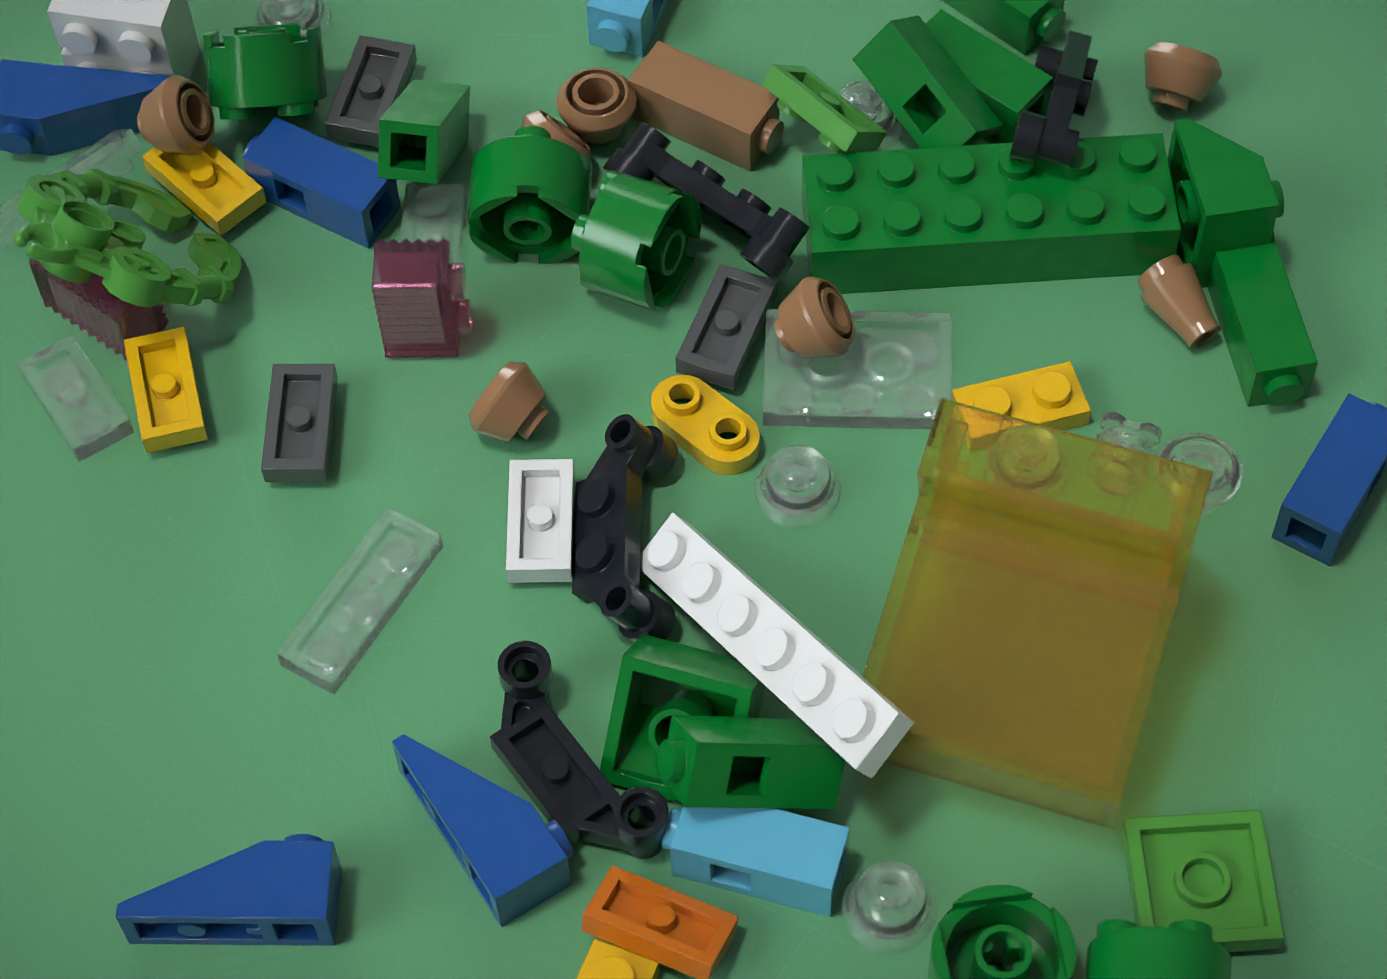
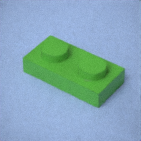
[761,65,888,153]

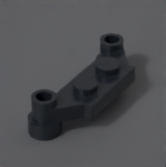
[1009,30,1098,167]
[603,122,809,282]
[572,414,678,642]
[490,641,669,859]

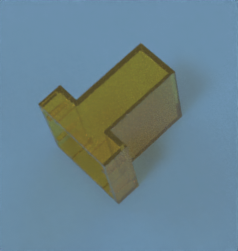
[863,398,1213,830]

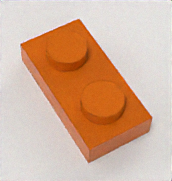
[581,865,739,979]

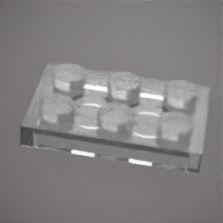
[763,309,952,430]

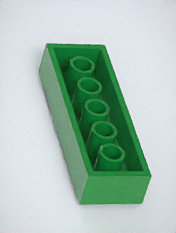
[801,133,1181,294]

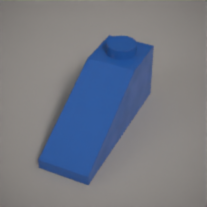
[0,59,170,156]
[392,734,574,927]
[116,834,342,946]

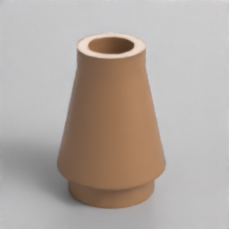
[1137,255,1221,349]

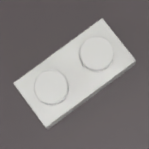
[506,459,574,583]

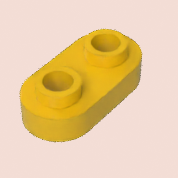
[651,375,760,475]

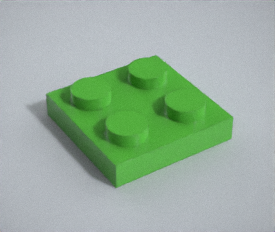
[1121,810,1284,952]

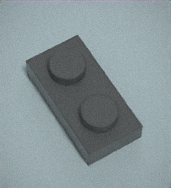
[325,35,417,147]
[675,264,777,390]
[261,364,338,482]

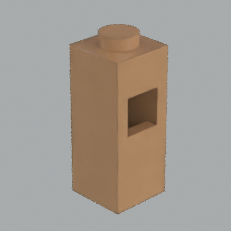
[628,41,784,172]

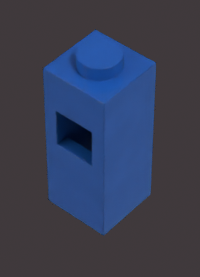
[242,117,401,249]
[1271,393,1387,566]

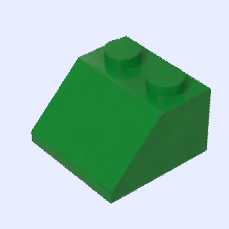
[1167,118,1284,288]
[600,634,765,803]

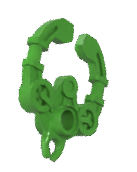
[13,169,242,307]

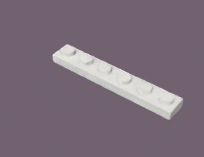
[640,512,915,779]

